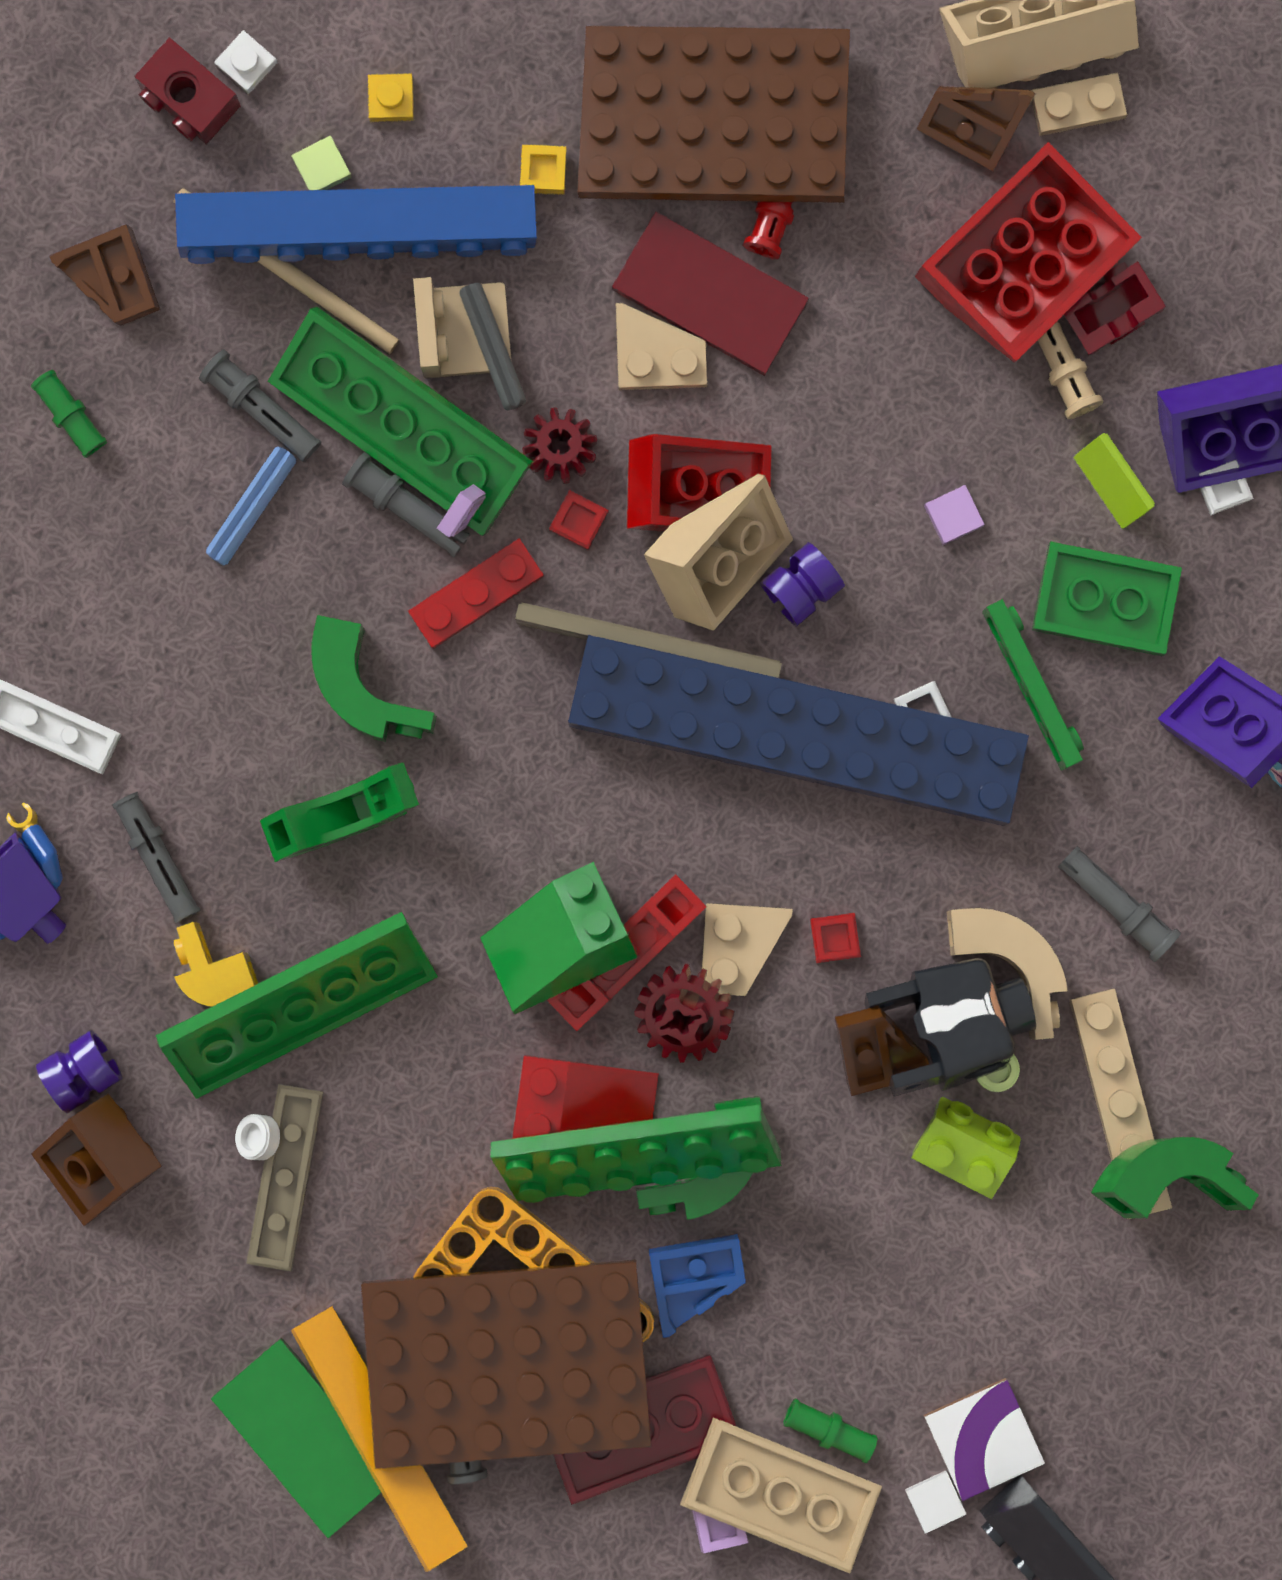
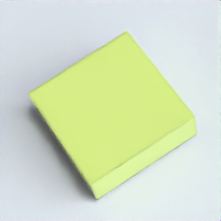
[291,135,352,190]

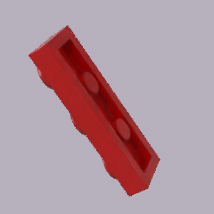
[408,538,544,649]

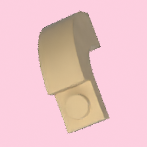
[947,908,1068,1040]

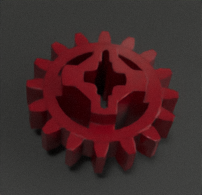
[634,964,734,1063]

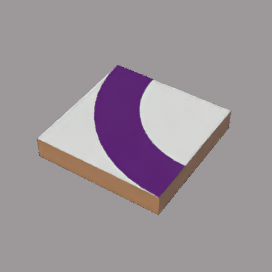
[923,1378,1045,1501]

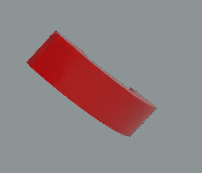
[547,874,707,1031]

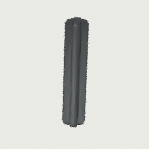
[459,283,526,411]

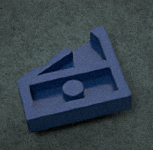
[649,1234,746,1338]

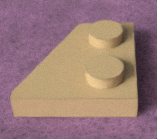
[616,303,707,390]
[702,903,792,996]

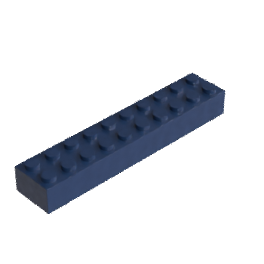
[568,635,1029,826]

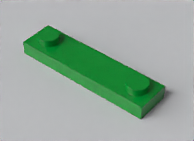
[982,599,1084,771]

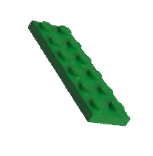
[267,306,533,536]
[156,912,438,1099]
[490,1105,781,1203]

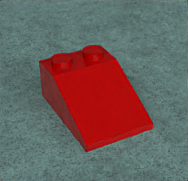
[627,434,772,531]
[512,1055,659,1139]

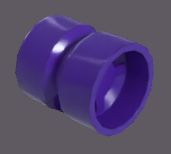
[760,542,845,627]
[36,1030,122,1114]

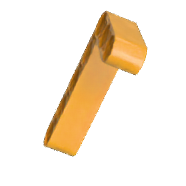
[414,1187,654,1342]

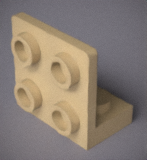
[413,277,511,378]

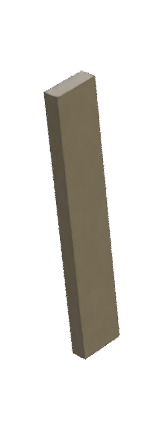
[515,602,782,678]

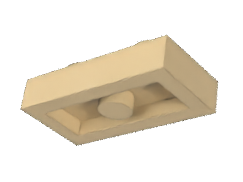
[1032,73,1127,136]

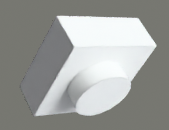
[214,30,277,95]

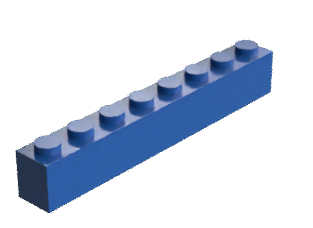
[175,185,537,264]

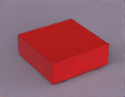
[549,490,609,550]
[810,913,861,963]

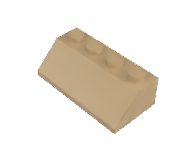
[939,0,1139,89]

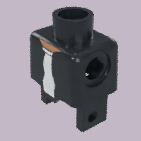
[864,958,1036,1097]

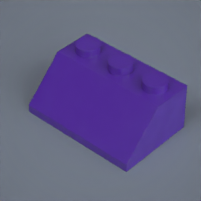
[1157,364,1282,493]

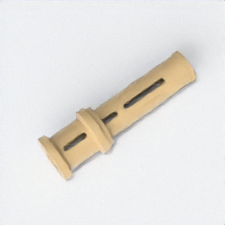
[1038,321,1104,419]

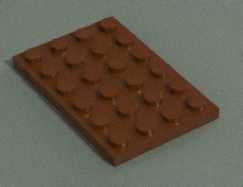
[577,26,850,203]
[361,1260,651,1469]

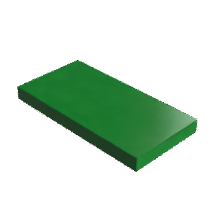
[211,1337,381,1538]

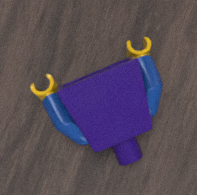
[0,803,66,944]

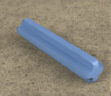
[206,446,296,565]

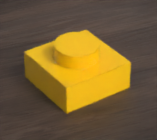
[368,74,414,122]
[520,145,566,195]

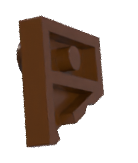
[917,86,1036,171]
[50,224,160,326]
[835,1006,932,1096]

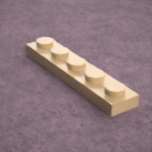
[1070,989,1172,1214]

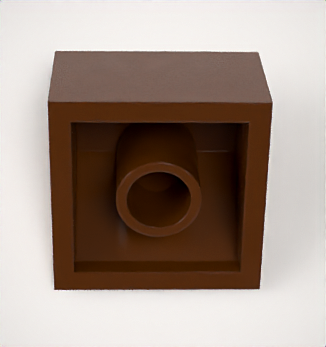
[31,1093,162,1226]

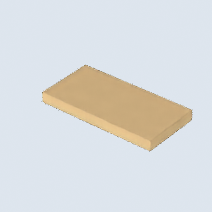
[680,1418,882,1573]

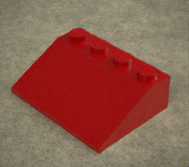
[915,142,1142,363]

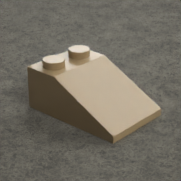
[644,474,793,631]

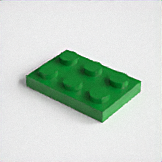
[1032,541,1182,657]

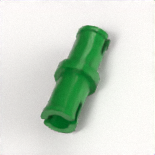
[31,370,107,458]
[783,1398,878,1463]

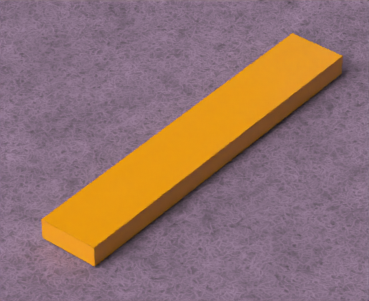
[291,1306,468,1572]

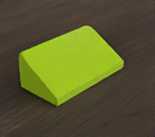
[1073,433,1155,529]

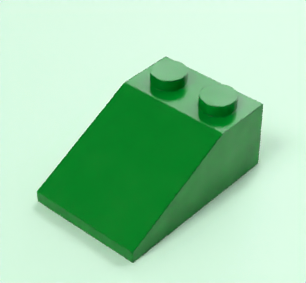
[480,862,638,1015]

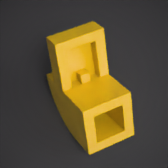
[174,922,258,1007]

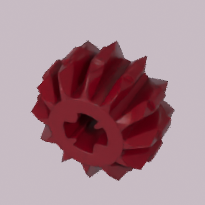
[522,407,598,484]

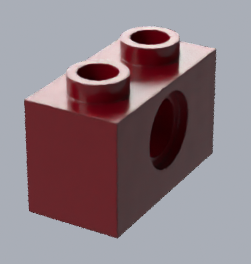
[134,37,241,145]

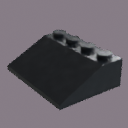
[980,1475,1115,1580]

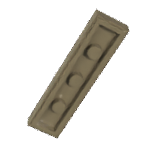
[246,1084,324,1271]

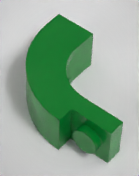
[311,615,437,742]
[260,762,419,862]
[636,1096,762,1220]
[1091,1137,1259,1219]

